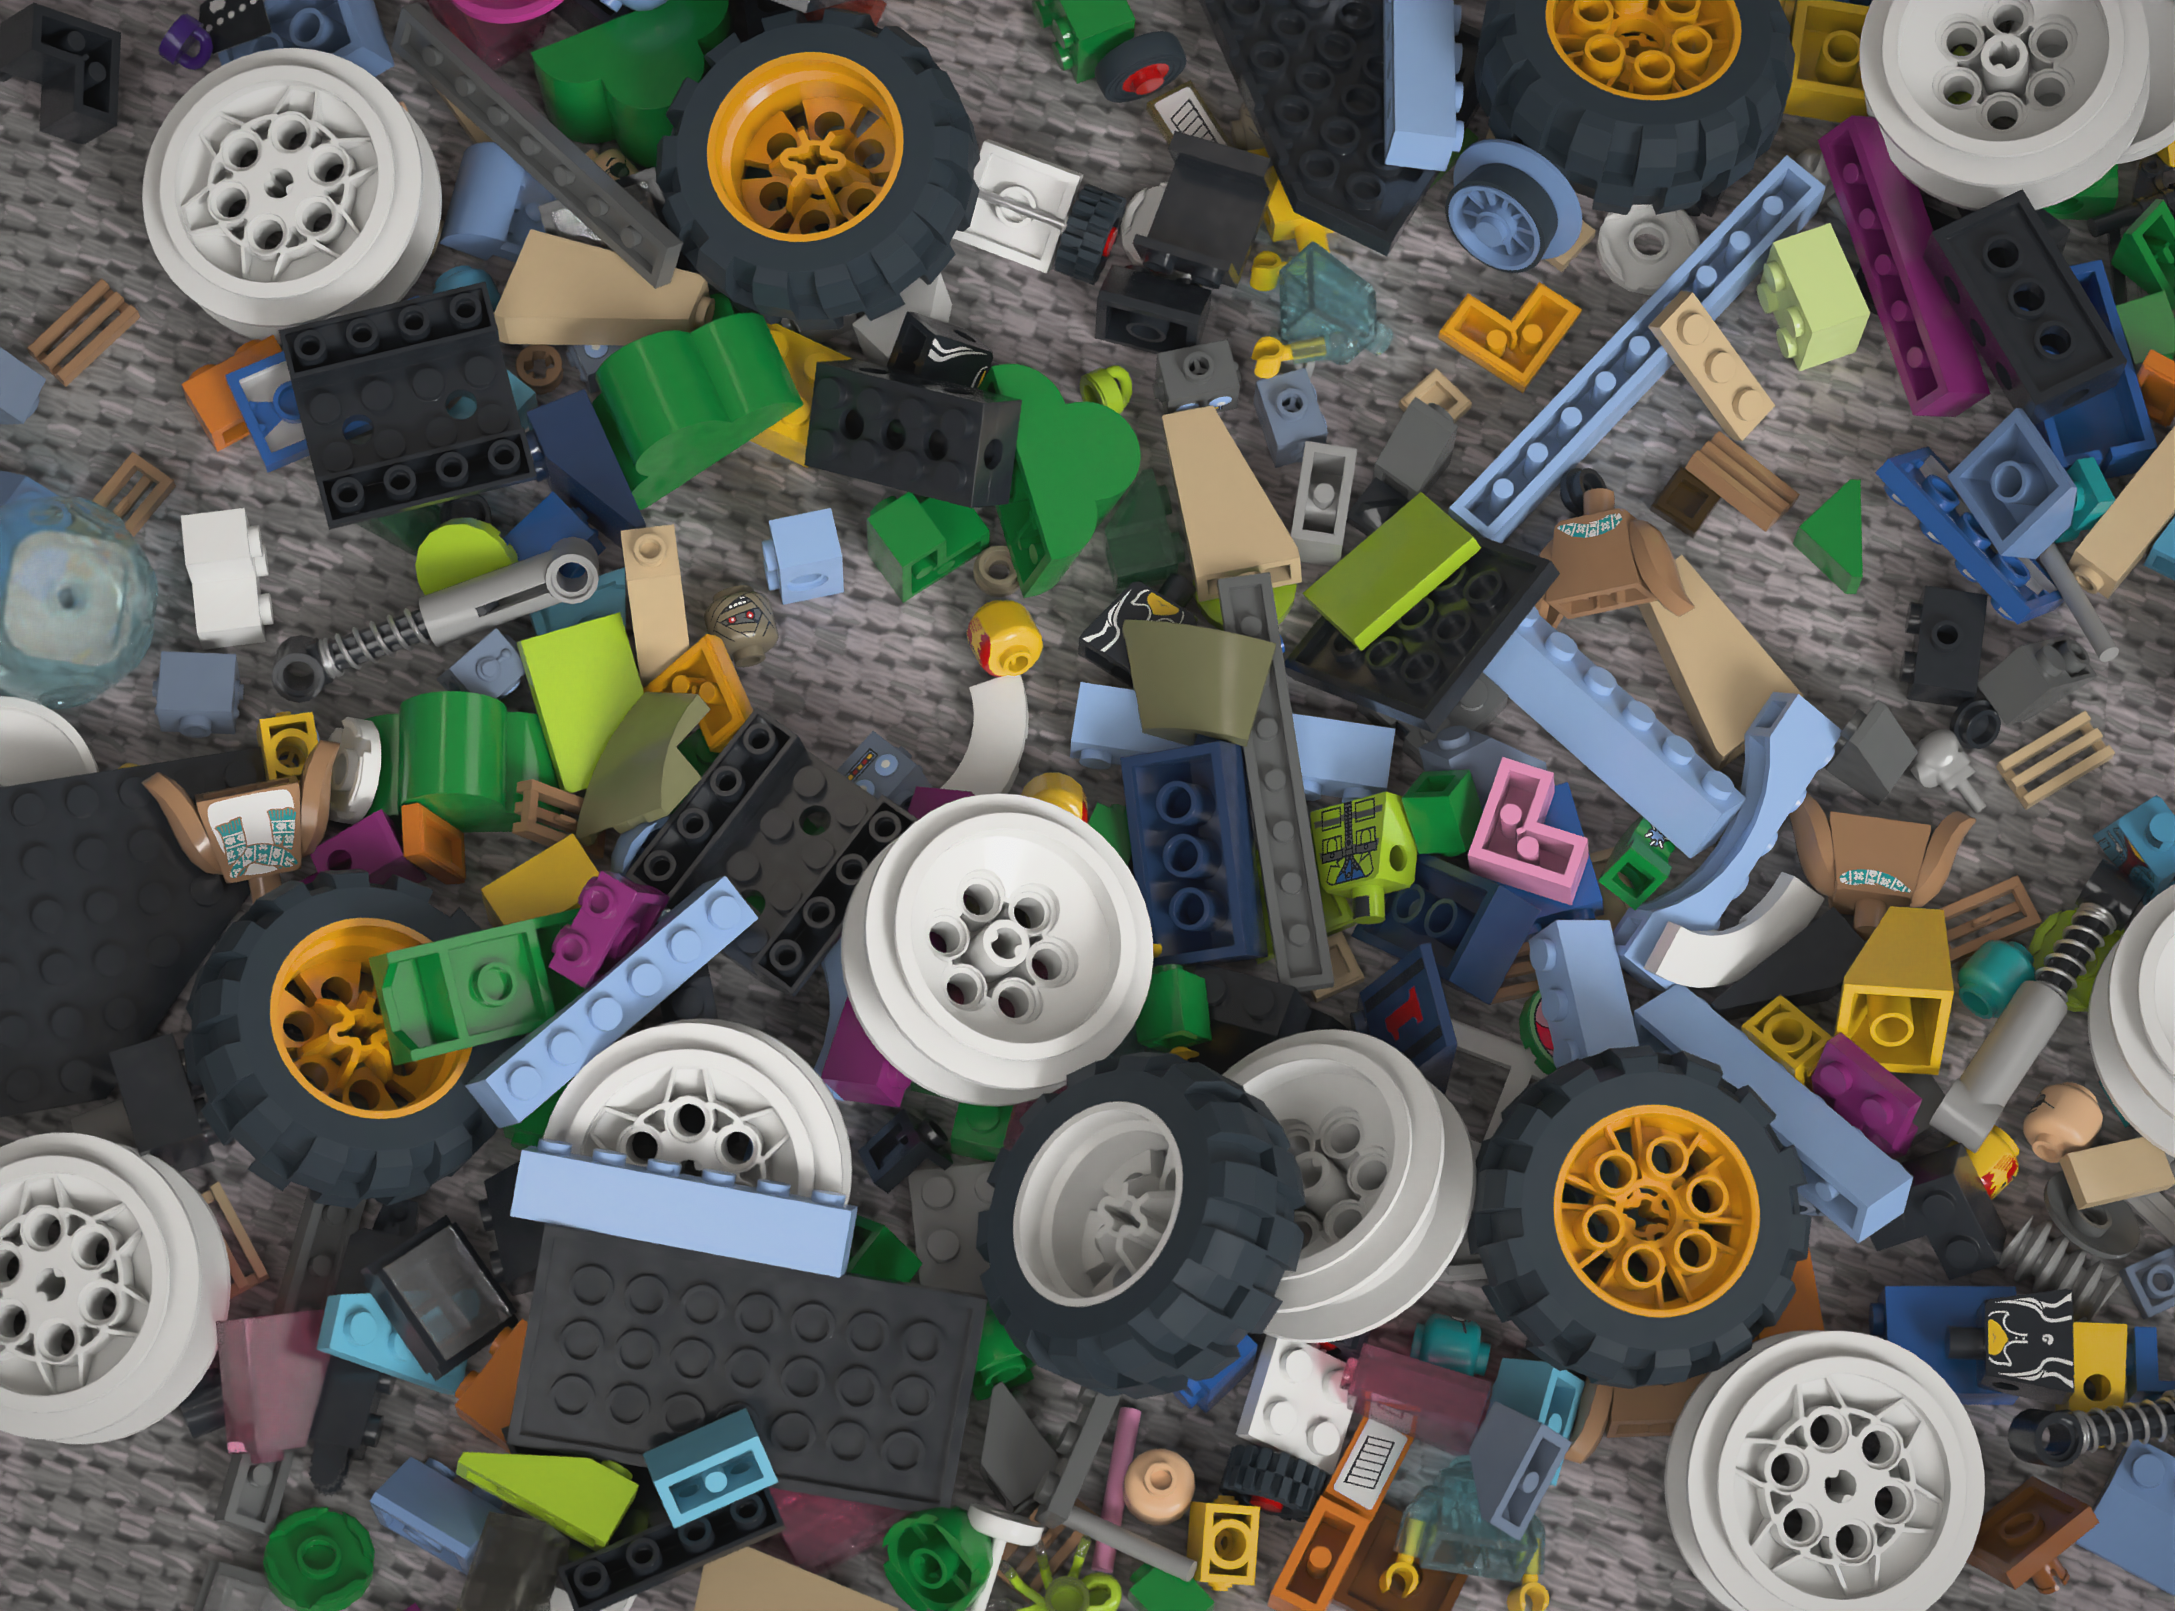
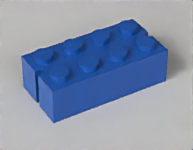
[2019,260,2158,479]

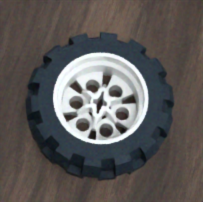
[976,1052,1306,1399]

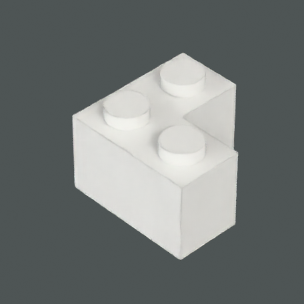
[181,508,274,650]

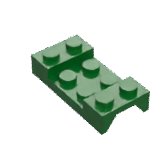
[368,907,587,1066]

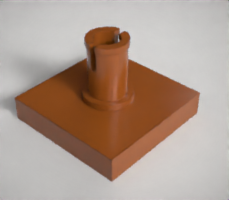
[1966,1476,2100,1595]

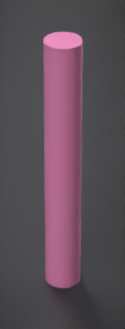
[1091,1407,1141,1573]

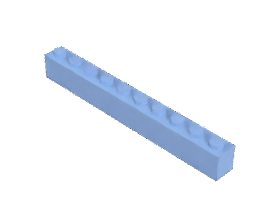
[1448,155,1826,543]

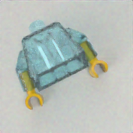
[1249,241,1393,379]
[1379,1455,1550,1611]

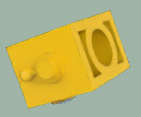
[256,711,320,783]
[1742,994,1833,1093]
[1186,1495,1260,1591]

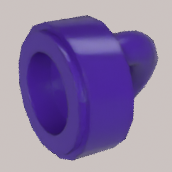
[158,13,213,70]

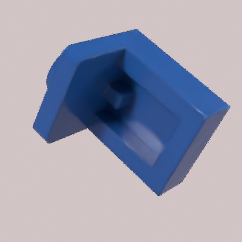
[2125,1327,2175,1403]

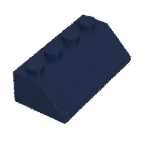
[1120,741,1268,968]

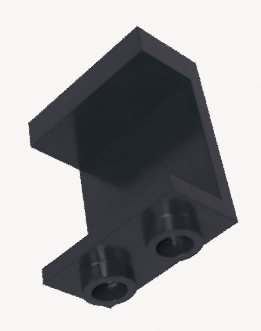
[1132,131,1278,289]

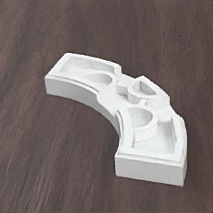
[940,675,1029,795]
[1643,872,1825,988]

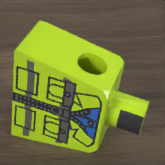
[1310,792,1418,924]

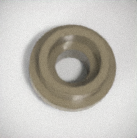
[973,545,1020,597]

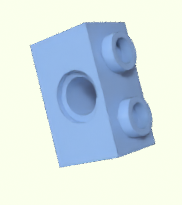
[761,508,844,605]

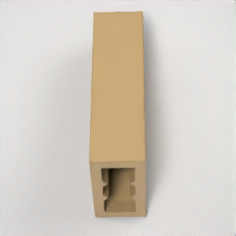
[494,229,715,345]
[1162,405,1302,602]
[2068,426,2175,599]
[620,524,690,689]
[1638,555,1804,771]
[694,1546,899,1611]

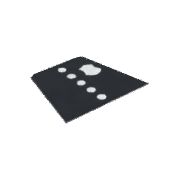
[199,0,272,55]

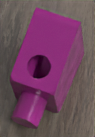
[298,809,427,885]

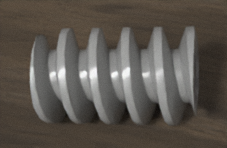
[1996,1215,2122,1323]

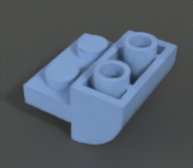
[439,142,557,263]

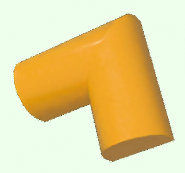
[1438,282,1582,393]
[643,634,754,753]

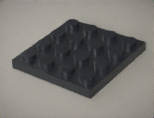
[1284,532,1560,733]

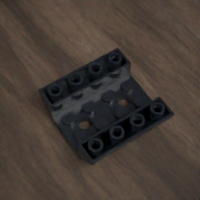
[279,282,537,530]
[625,707,919,997]
[501,1425,786,1611]

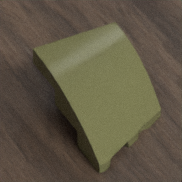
[1122,620,1276,747]
[575,692,711,846]

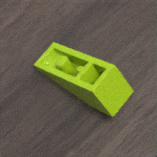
[456,1452,639,1551]

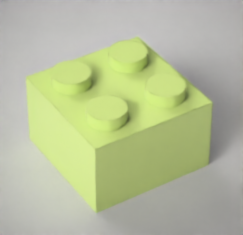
[1757,223,1870,371]

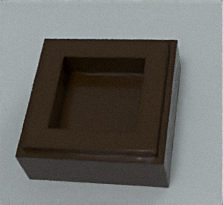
[1650,466,1722,538]

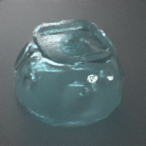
[0,496,158,710]

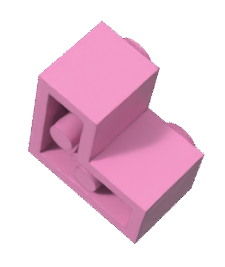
[1468,757,1589,905]

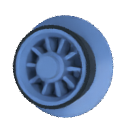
[1445,139,1582,273]

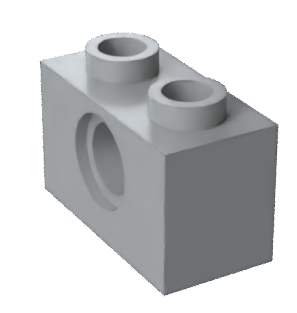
[1291,441,1357,567]

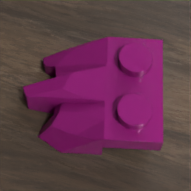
[1811,1032,1923,1159]

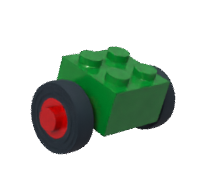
[1032,0,1187,103]

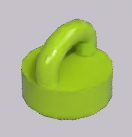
[1079,365,1132,414]

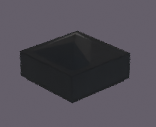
[1346,477,1409,536]

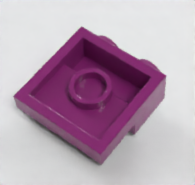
[548,871,670,989]

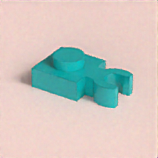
[2054,457,2115,544]

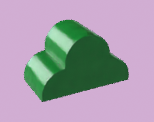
[531,0,736,168]
[591,313,804,510]
[977,364,1141,598]
[350,691,564,833]

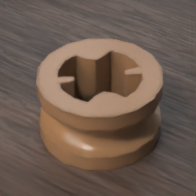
[516,344,564,395]

